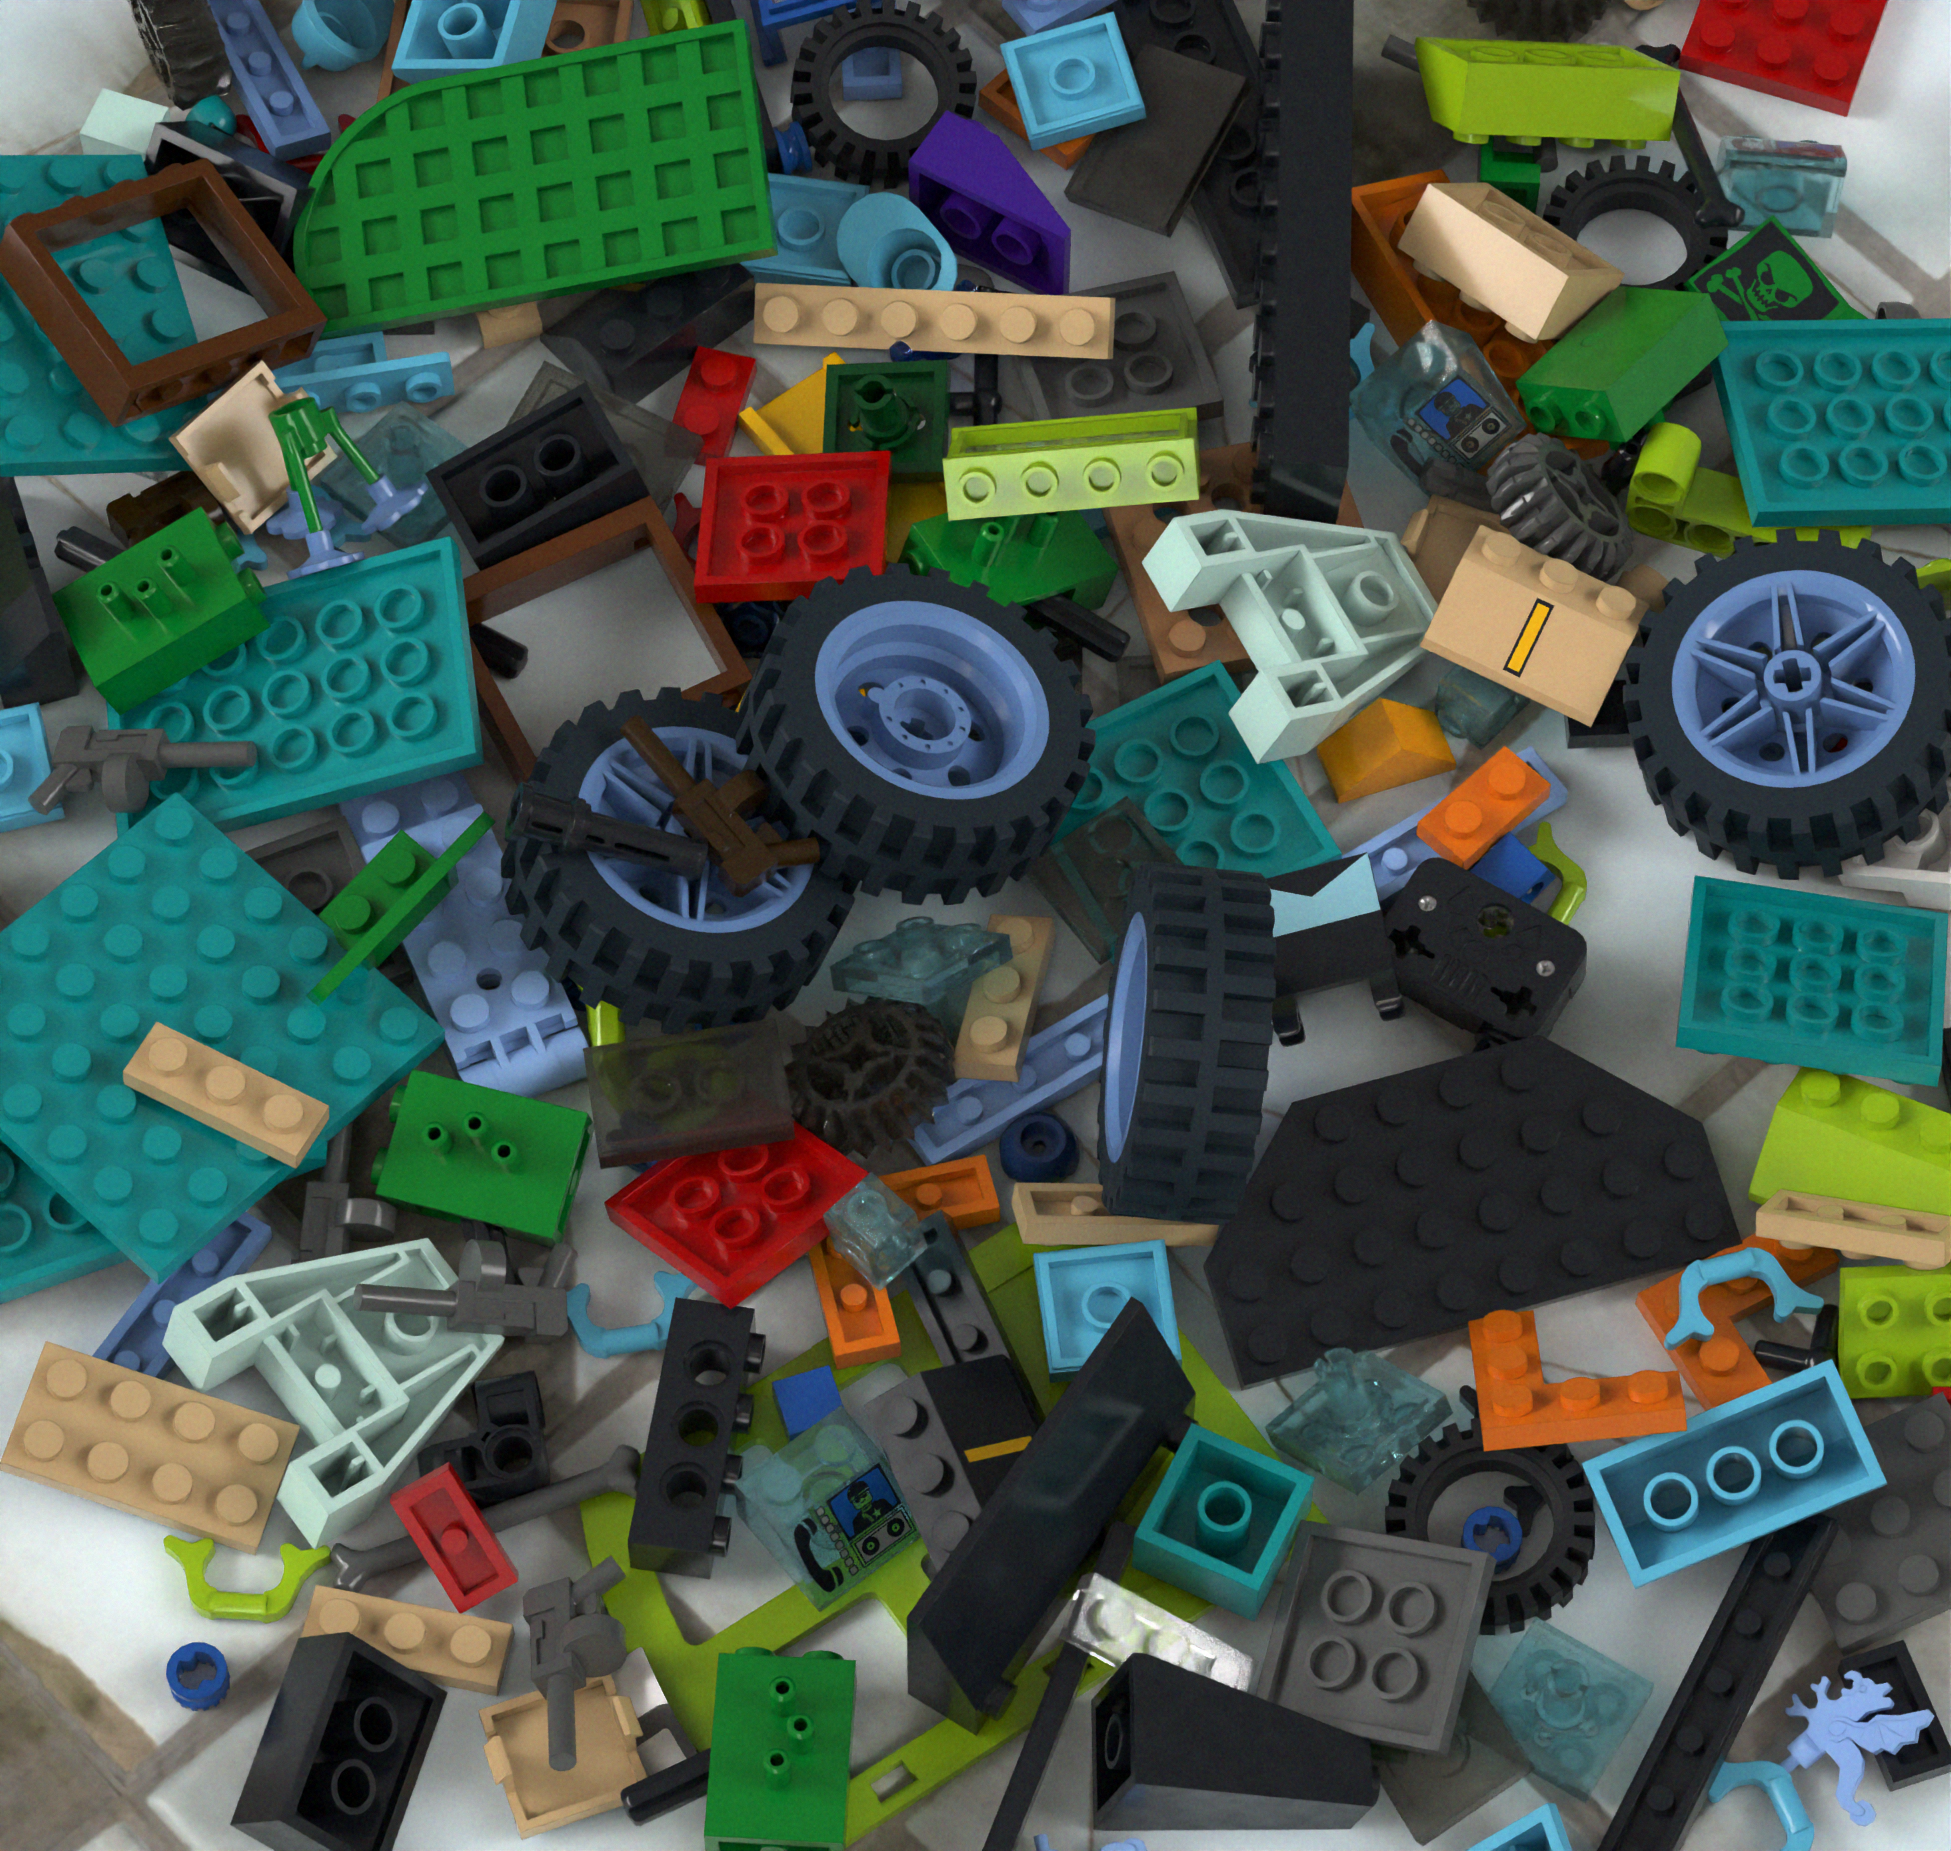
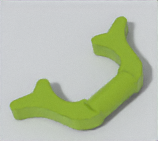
[1479,822,1587,939]
[163,1535,332,1624]

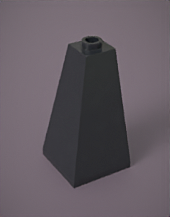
[1091,1652,1380,1831]

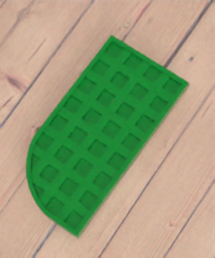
[293,18,778,341]

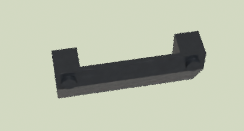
[907,1296,1199,1736]

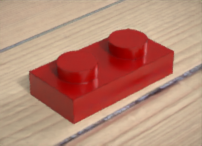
[664,346,757,466]
[390,1462,519,1614]

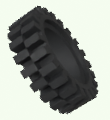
[790,0,977,189]
[1542,155,1728,292]
[1385,1418,1595,1635]

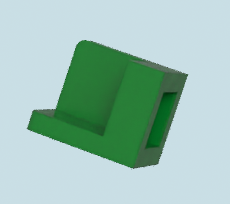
[1477,135,1541,215]

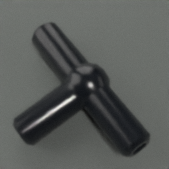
[949,353,1003,452]
[1600,427,1647,497]
[1753,1303,1839,1373]

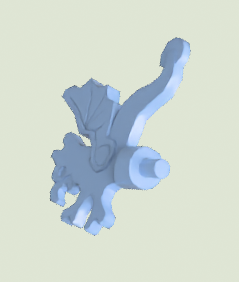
[1779,1670,1934,1827]

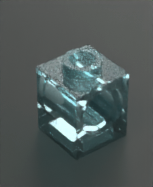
[1434,664,1530,750]
[823,1172,928,1291]

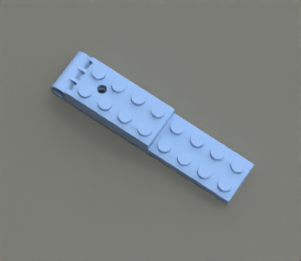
[336,770,596,1098]

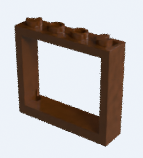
[0,157,328,428]
[463,495,752,787]

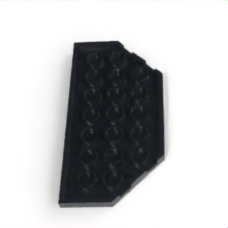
[1203,1035,1742,1391]

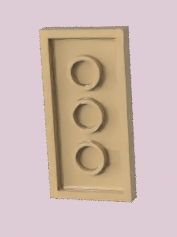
[0,1341,300,1556]

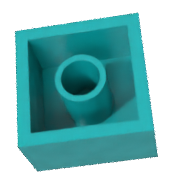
[1132,1423,1315,1622]

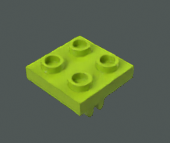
[1838,1262,1951,1399]

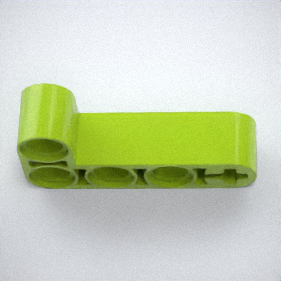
[1625,422,1872,559]

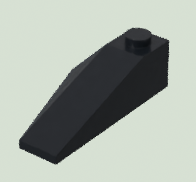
[0,477,79,709]

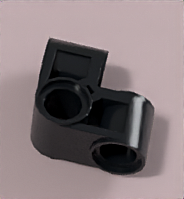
[416,1370,551,1510]

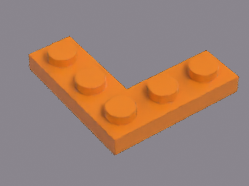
[806,1154,1001,1370]
[1635,1233,1840,1411]
[1468,1310,1687,1452]

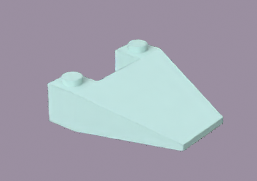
[1142,509,1438,764]
[162,1238,505,1550]

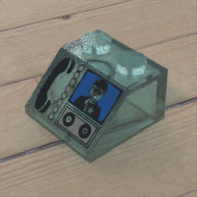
[1715,135,1847,239]
[1349,320,1527,498]
[734,1405,921,1612]

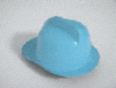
[291,0,395,72]
[836,192,958,291]

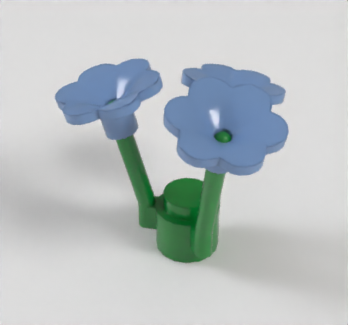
[266,397,429,580]

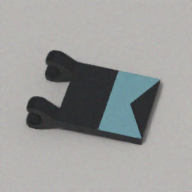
[1266,852,1406,1047]

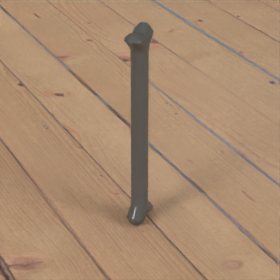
[330,1444,641,1593]

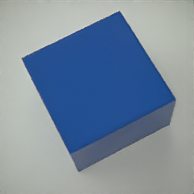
[1469,831,1556,905]
[772,1365,848,1451]

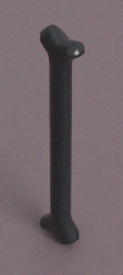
[1634,44,1745,229]

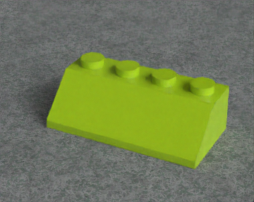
[1414,37,1681,149]
[1748,1066,1951,1262]

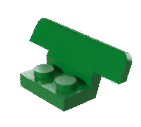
[306,811,496,1006]

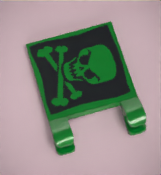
[1684,214,1868,321]

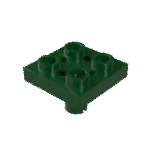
[823,360,951,484]

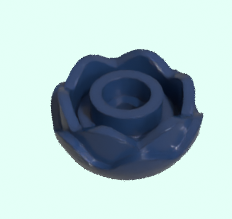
[716,600,787,659]
[999,1112,1080,1183]

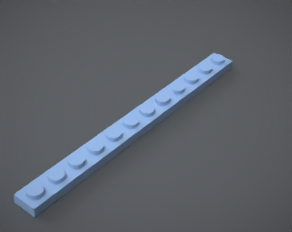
[897,746,1568,1166]

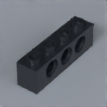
[628,1297,766,1579]

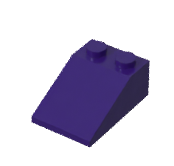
[909,110,1071,295]

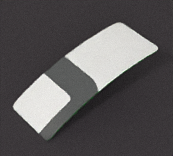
[611,1647,697,1776]

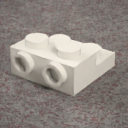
[1838,777,1951,910]

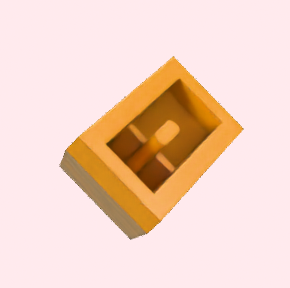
[1316,697,1456,804]

